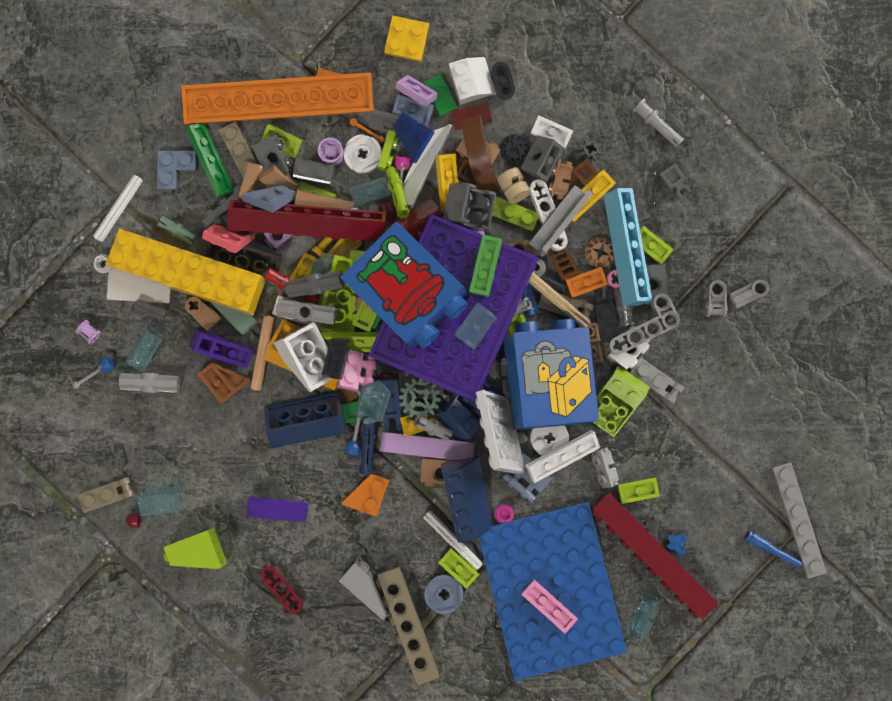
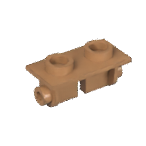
[549,159,574,200]

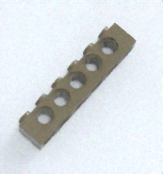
[375,565,440,686]

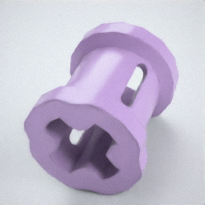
[75,320,102,345]

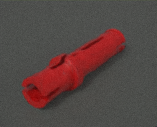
[264,268,320,304]

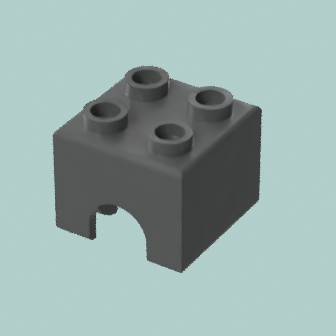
[443,183,496,231]

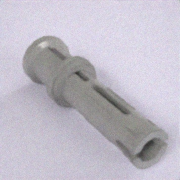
[633,98,684,148]

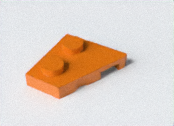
[342,474,389,517]

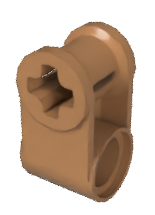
[185,297,222,332]

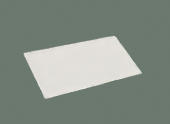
[107,269,170,303]

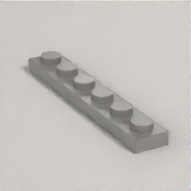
[771,462,827,579]

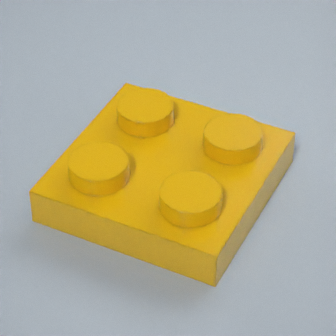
[384,16,429,62]

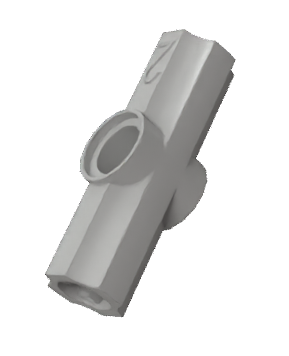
[276,299,337,324]
[119,373,180,393]

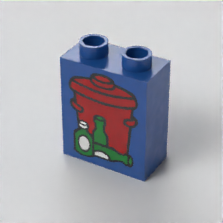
[340,221,468,349]

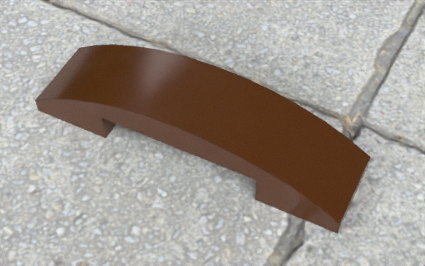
[462,115,499,191]

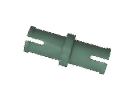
[157,215,197,246]

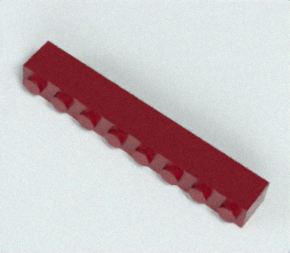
[228,200,386,243]
[591,492,719,620]

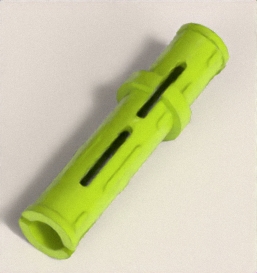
[386,167,409,218]

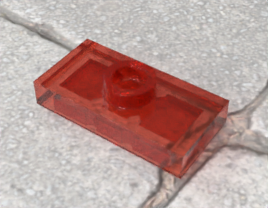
[451,102,492,131]

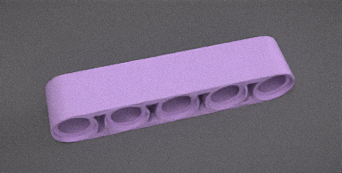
[379,432,475,460]

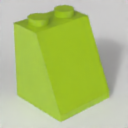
[163,528,227,569]

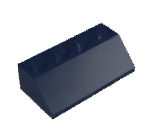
[264,391,347,449]
[441,456,493,543]

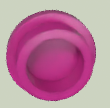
[495,504,514,523]

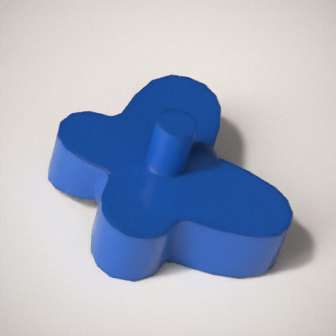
[667,534,687,556]

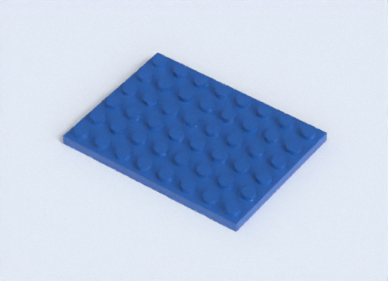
[479,502,627,681]

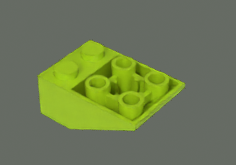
[593,365,650,437]

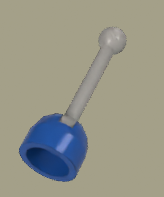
[72,356,115,389]
[344,409,364,455]

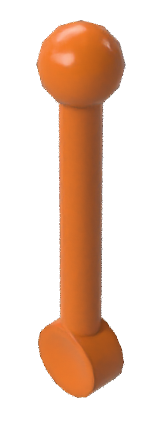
[350,118,384,143]

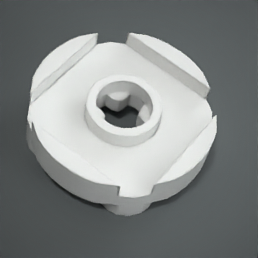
[344,135,382,174]
[530,426,569,456]

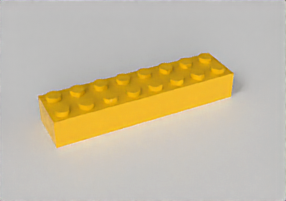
[106,229,266,316]

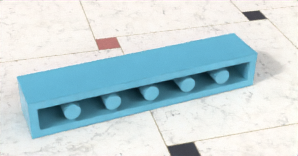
[604,188,652,307]

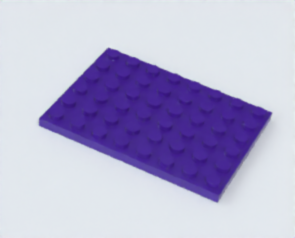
[368,214,539,402]

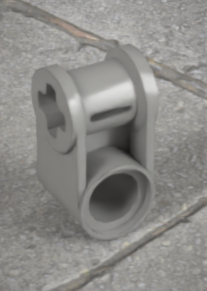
[705,280,728,317]

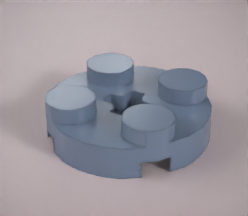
[425,574,463,614]

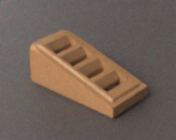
[238,163,263,200]

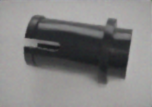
[543,274,567,295]

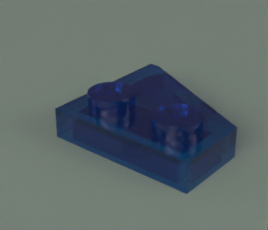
[392,112,435,164]

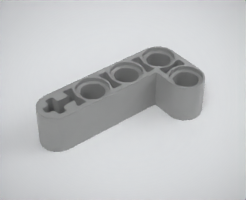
[607,294,680,355]

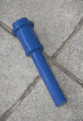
[744,530,802,568]

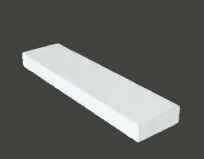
[526,430,600,483]

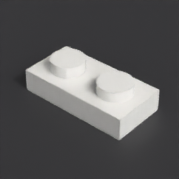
[531,115,573,149]

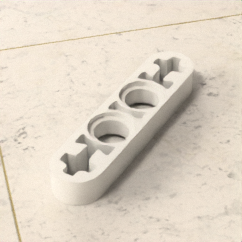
[529,179,568,251]

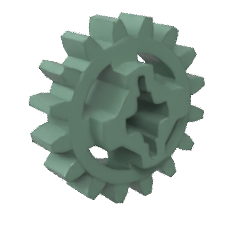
[399,378,441,420]

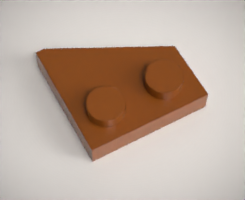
[197,363,251,405]

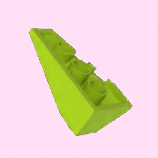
[313,255,357,332]

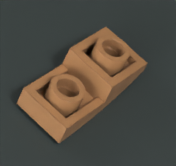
[259,165,300,191]
[578,323,603,364]

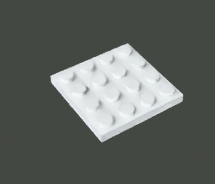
[475,390,526,474]

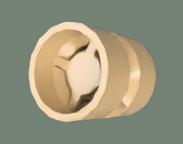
[497,168,531,204]

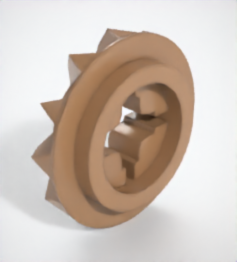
[585,237,614,268]

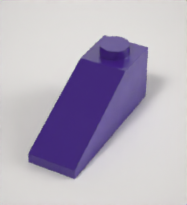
[189,328,253,368]
[246,496,308,521]

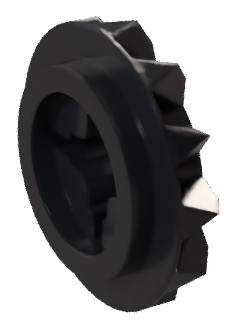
[500,134,530,165]

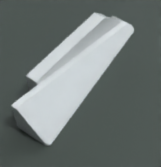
[403,124,452,209]

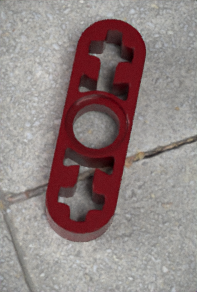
[260,565,303,614]

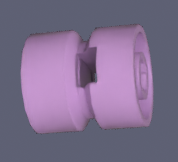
[318,138,344,166]

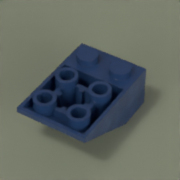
[434,381,500,441]

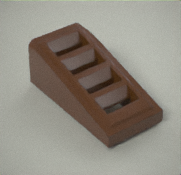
[548,240,579,282]

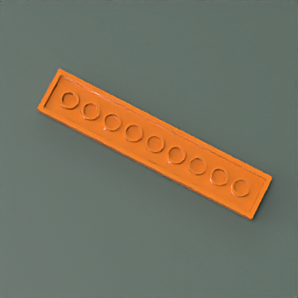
[181,73,374,125]

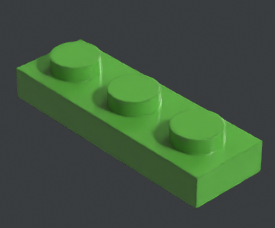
[469,235,503,297]

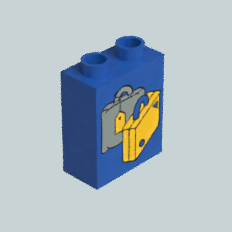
[504,319,599,430]

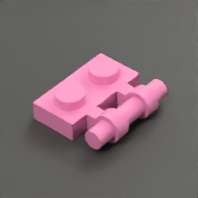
[337,350,377,394]

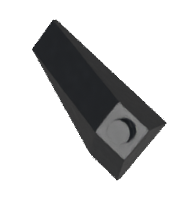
[205,223,282,273]

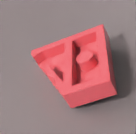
[202,224,256,253]

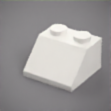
[449,57,496,105]

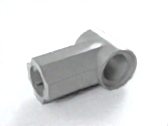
[729,280,769,309]

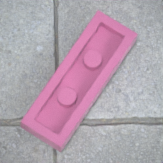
[521,579,578,633]

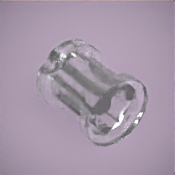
[616,306,635,327]

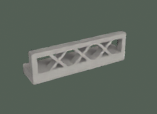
[528,185,593,257]

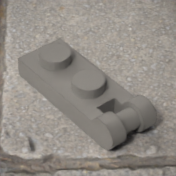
[629,357,684,404]

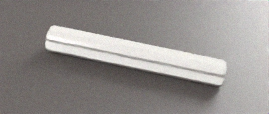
[93,175,143,242]
[423,510,482,570]

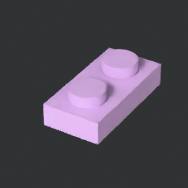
[395,75,438,106]

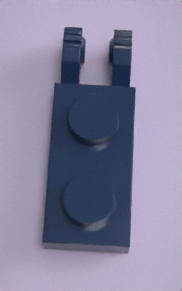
[377,378,401,432]

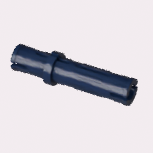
[360,416,376,475]

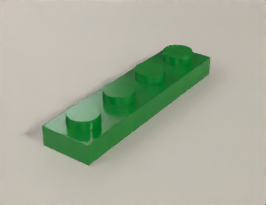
[186,123,234,198]

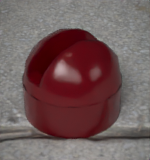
[126,513,141,529]

